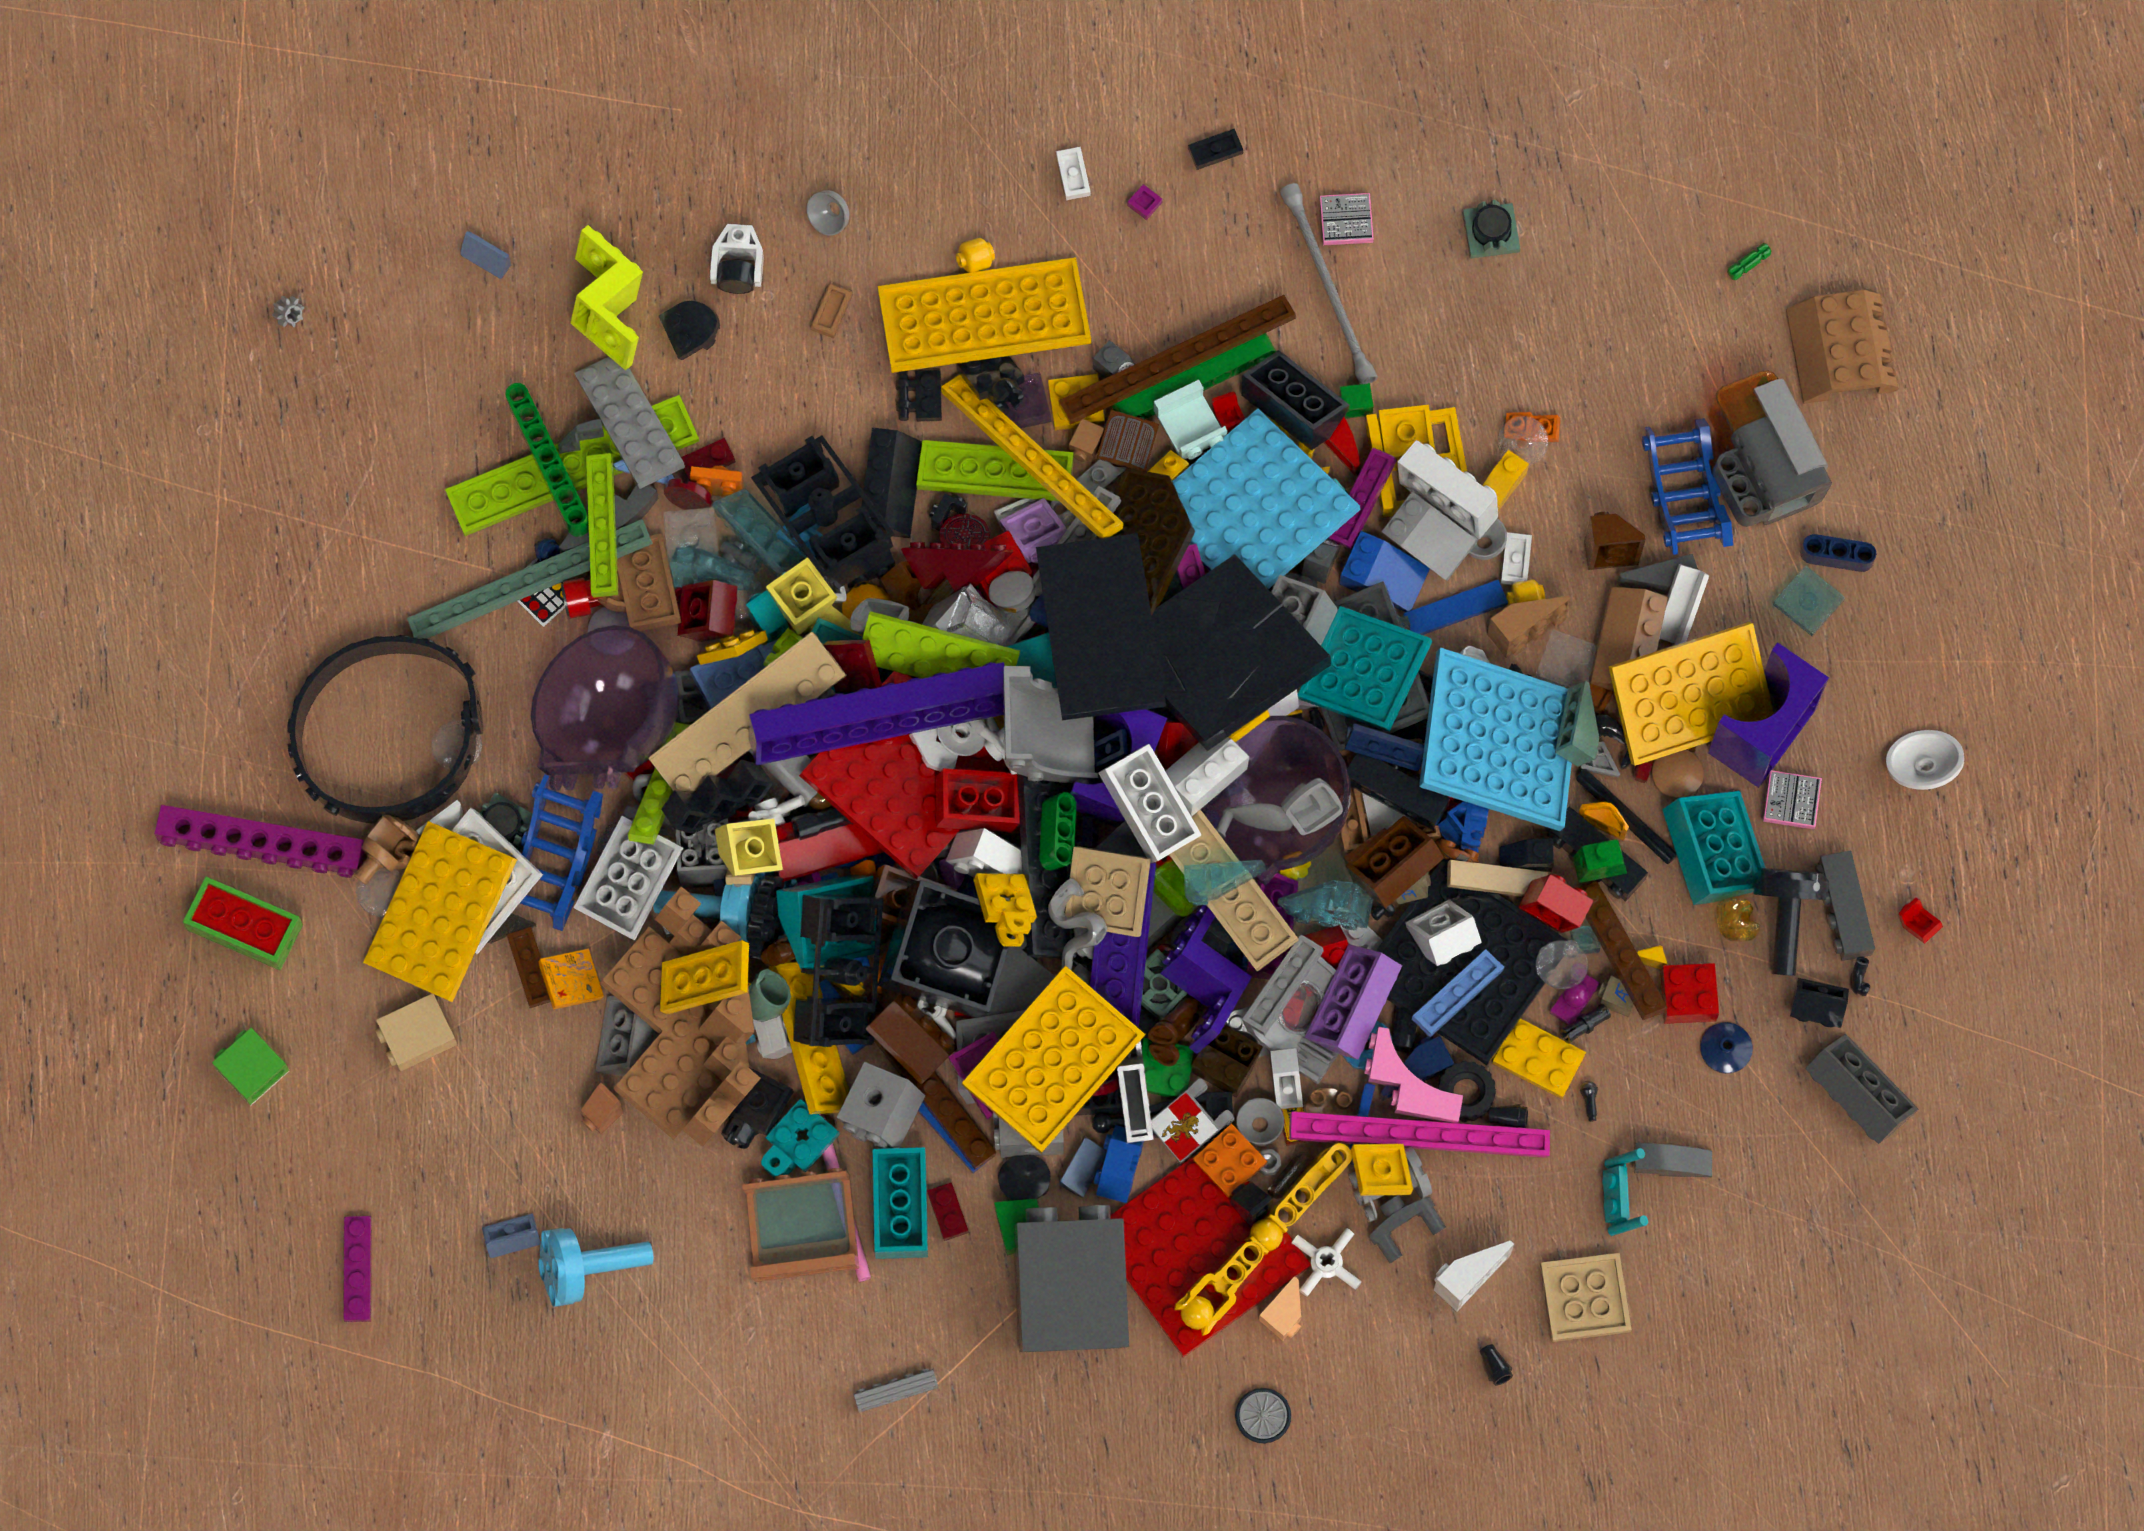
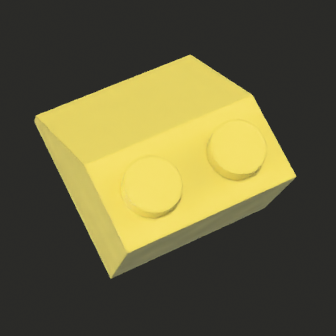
[766,557,837,635]
[715,818,783,876]

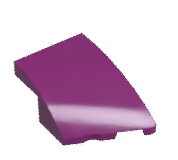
[948,1031,999,1120]

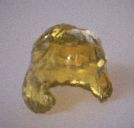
[1716,898,1761,942]

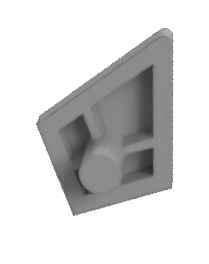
[1581,741,1620,778]

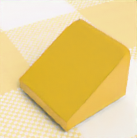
[1637,945,1667,970]

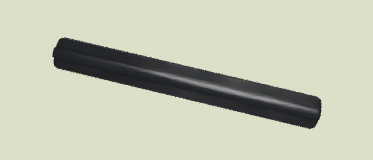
[1576,769,1677,864]

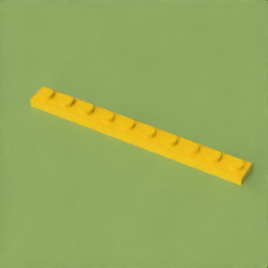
[941,375,1123,538]

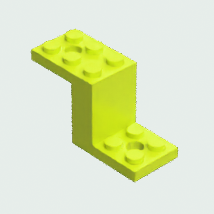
[570,225,643,371]

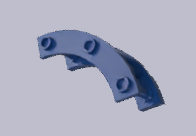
[1642,418,1734,555]
[520,774,603,931]

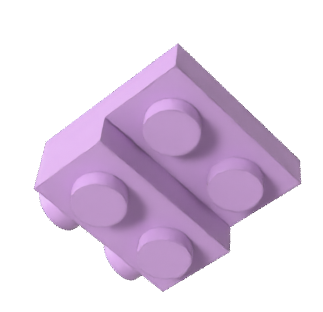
[999,498,1067,563]

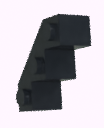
[661,760,773,834]

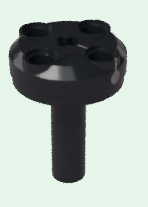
[1752,868,1829,976]

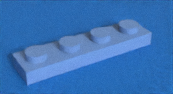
[1412,949,1504,1037]

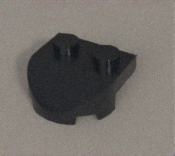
[659,301,720,360]

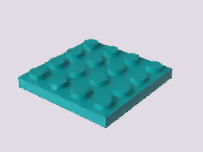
[1297,606,1433,732]

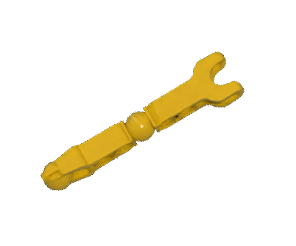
[1174,1143,1352,1336]

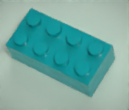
[873,1147,928,1259]

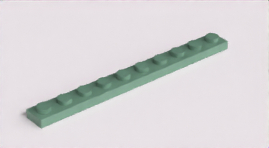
[407,519,653,639]

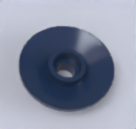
[1700,1022,1753,1074]

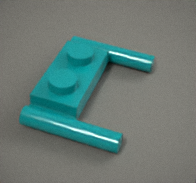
[1602,1148,1648,1236]

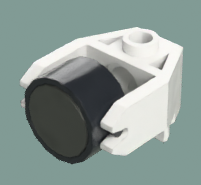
[710,224,764,294]

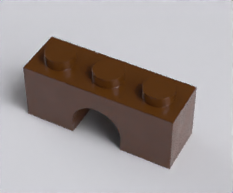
[880,561,936,625]

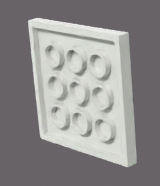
[452,808,543,954]

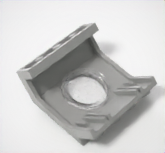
[1242,935,1339,1084]

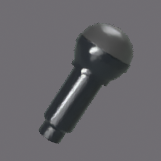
[1580,1081,1598,1122]

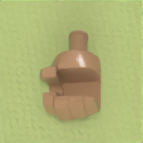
[353,815,419,885]

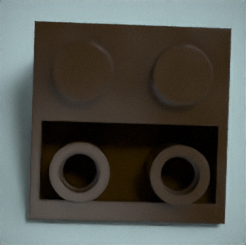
[1191,1025,1263,1098]

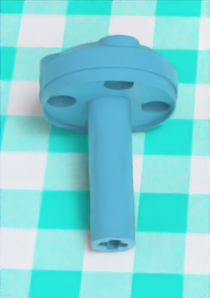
[653,874,762,942]
[538,1228,654,1307]

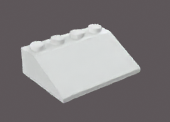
[574,816,683,940]

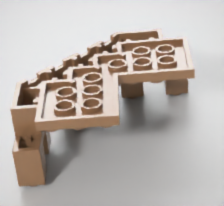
[600,887,760,1147]

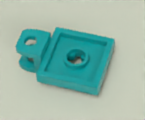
[761,1098,840,1178]

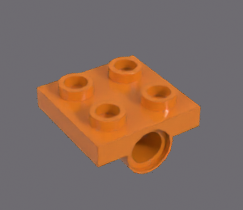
[690,466,745,500]
[1193,1123,1268,1198]

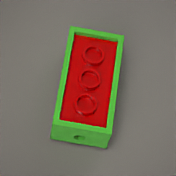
[183,877,303,971]

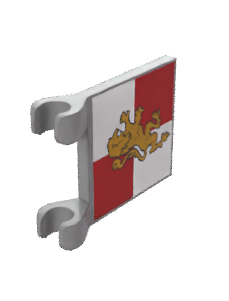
[1151,1078,1234,1163]

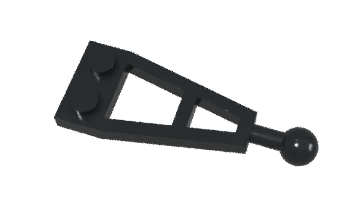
[1092,1092,1233,1146]

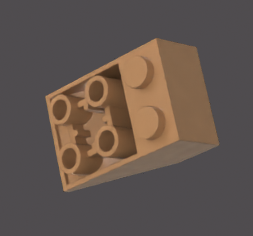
[1487,596,1571,658]

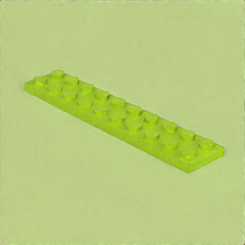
[445,395,700,536]

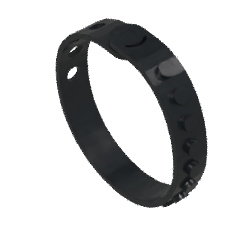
[287,635,483,824]

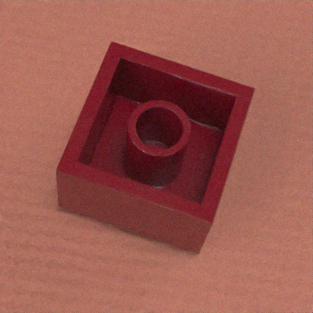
[677,580,738,642]

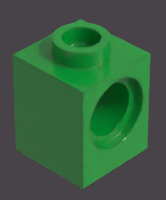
[1339,383,1374,419]

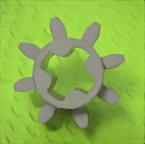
[272,296,304,327]

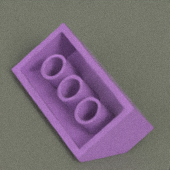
[1305,944,1402,1060]

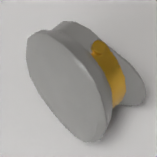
[989,571,1036,614]

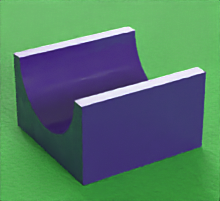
[1708,642,1829,788]
[1068,709,1167,828]

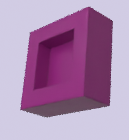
[1127,184,1163,220]

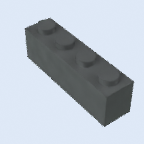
[1815,851,1875,961]

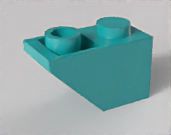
[746,590,789,643]

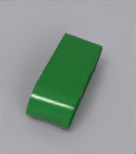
[1039,792,1076,870]

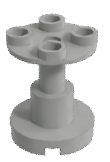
[1348,1147,1432,1222]

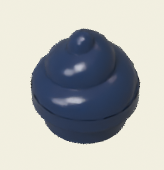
[534,538,560,562]

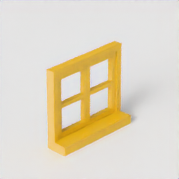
[1365,407,1467,518]

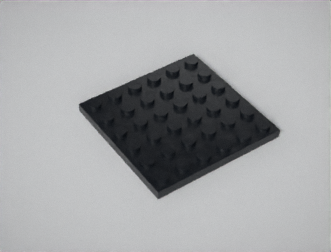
[1376,859,1573,1066]

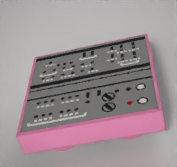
[1320,193,1374,245]
[1763,770,1822,829]

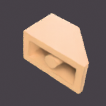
[1259,1276,1301,1341]

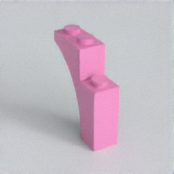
[1364,1027,1463,1123]

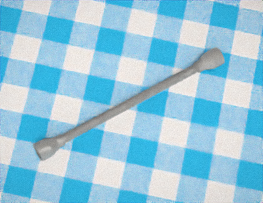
[1280,183,1378,384]

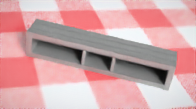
[854,1368,938,1413]

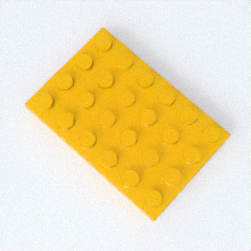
[1608,622,1774,766]
[363,821,517,1002]
[961,966,1145,1154]

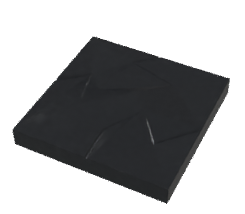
[1151,554,1331,751]

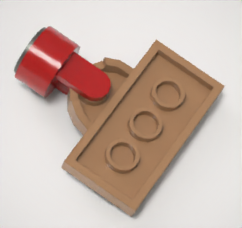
[561,533,681,633]

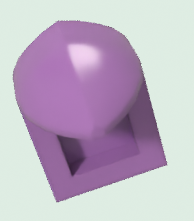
[938,858,965,889]

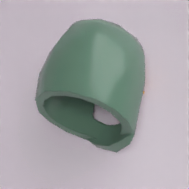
[748,969,791,1022]

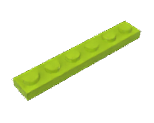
[586,453,618,598]
[628,722,690,845]

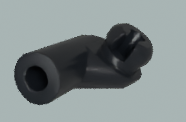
[1852,956,1870,996]

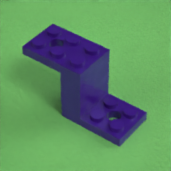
[1160,902,1252,1054]

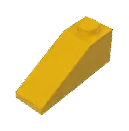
[1482,449,1529,511]

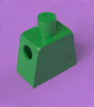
[1573,839,1627,883]
[994,1199,1039,1256]

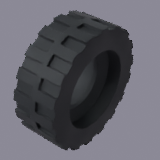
[1438,1061,1496,1122]

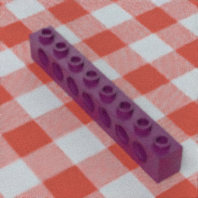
[154,805,365,878]

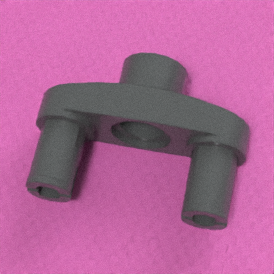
[1369,1195,1446,1263]

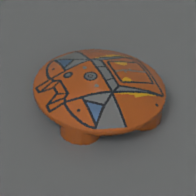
[1434,839,1479,863]

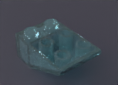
[1277,880,1374,930]

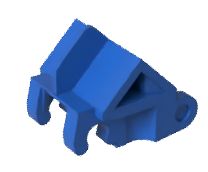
[1438,801,1489,853]

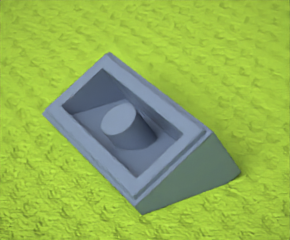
[461,231,511,279]
[1060,1137,1107,1198]
[482,1213,541,1258]

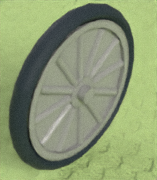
[1235,1388,1291,1444]

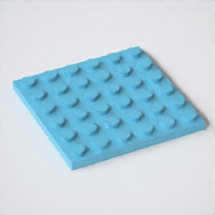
[1173,409,1361,589]
[1419,648,1572,831]

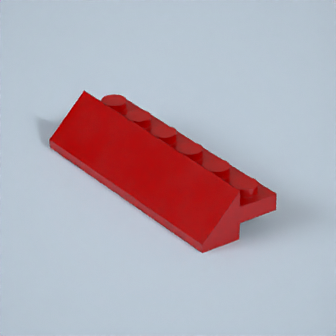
[774,822,884,882]

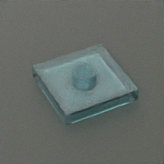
[1773,566,1845,636]

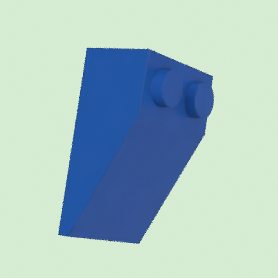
[1340,531,1430,612]

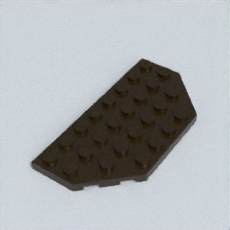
[1045,468,1195,633]

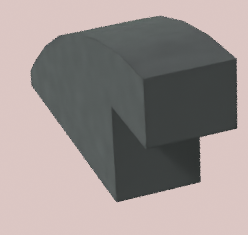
[559,485,659,553]
[1117,1026,1154,1143]

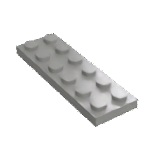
[575,357,685,489]

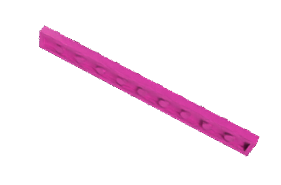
[1289,1112,1550,1158]

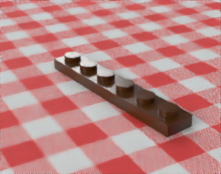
[1578,881,1668,1020]

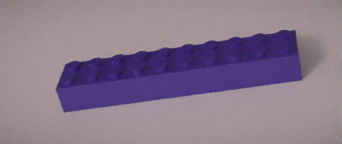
[749,662,1005,765]

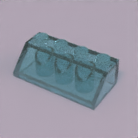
[712,488,811,579]

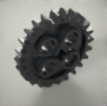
[747,874,785,959]

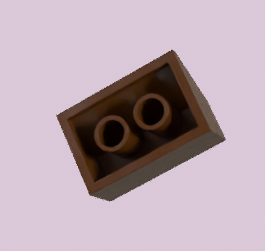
[1584,512,1646,570]
[866,994,957,1084]

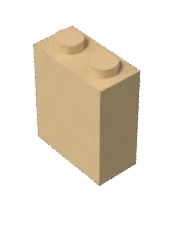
[375,994,457,1072]

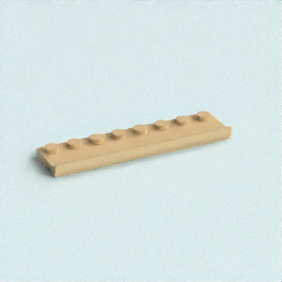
[648,632,847,794]

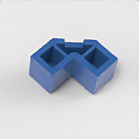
[1094,1125,1144,1203]

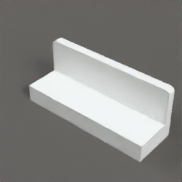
[1659,564,1709,645]

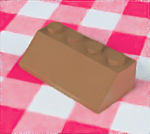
[1589,587,1668,691]

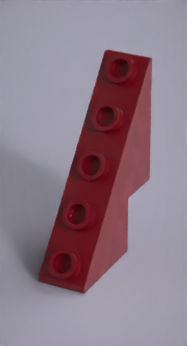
[901,542,1014,592]

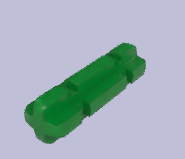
[1727,243,1772,280]

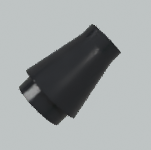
[1489,1104,1528,1128]
[1480,1344,1513,1386]

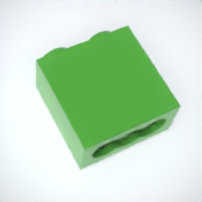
[212,1028,289,1106]

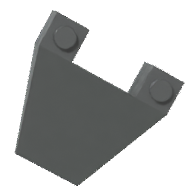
[976,934,1091,1018]

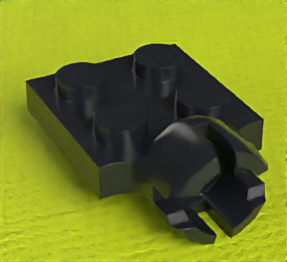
[956,356,1025,412]
[721,1067,794,1149]

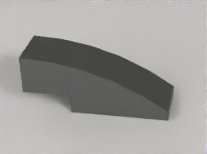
[1634,1143,1712,1178]

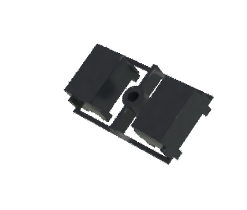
[751,435,895,589]
[793,894,884,1047]

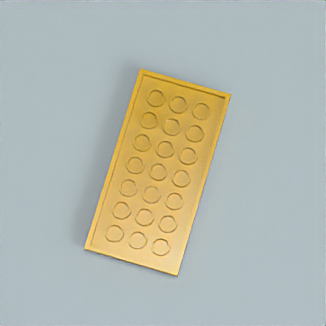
[878,257,1091,373]

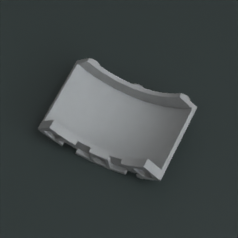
[1003,666,1098,784]

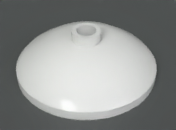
[1886,730,1964,790]

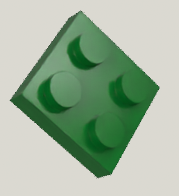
[1141,1038,1194,1099]

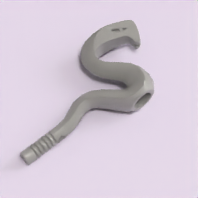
[1048,878,1107,971]

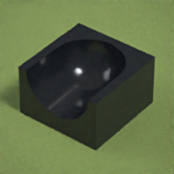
[877,880,1012,1018]

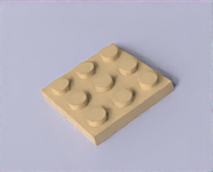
[1065,846,1151,937]
[1540,1253,1632,1342]

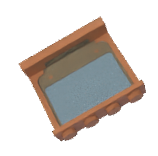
[742,1168,859,1282]

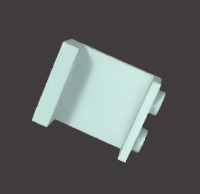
[1154,380,1227,460]

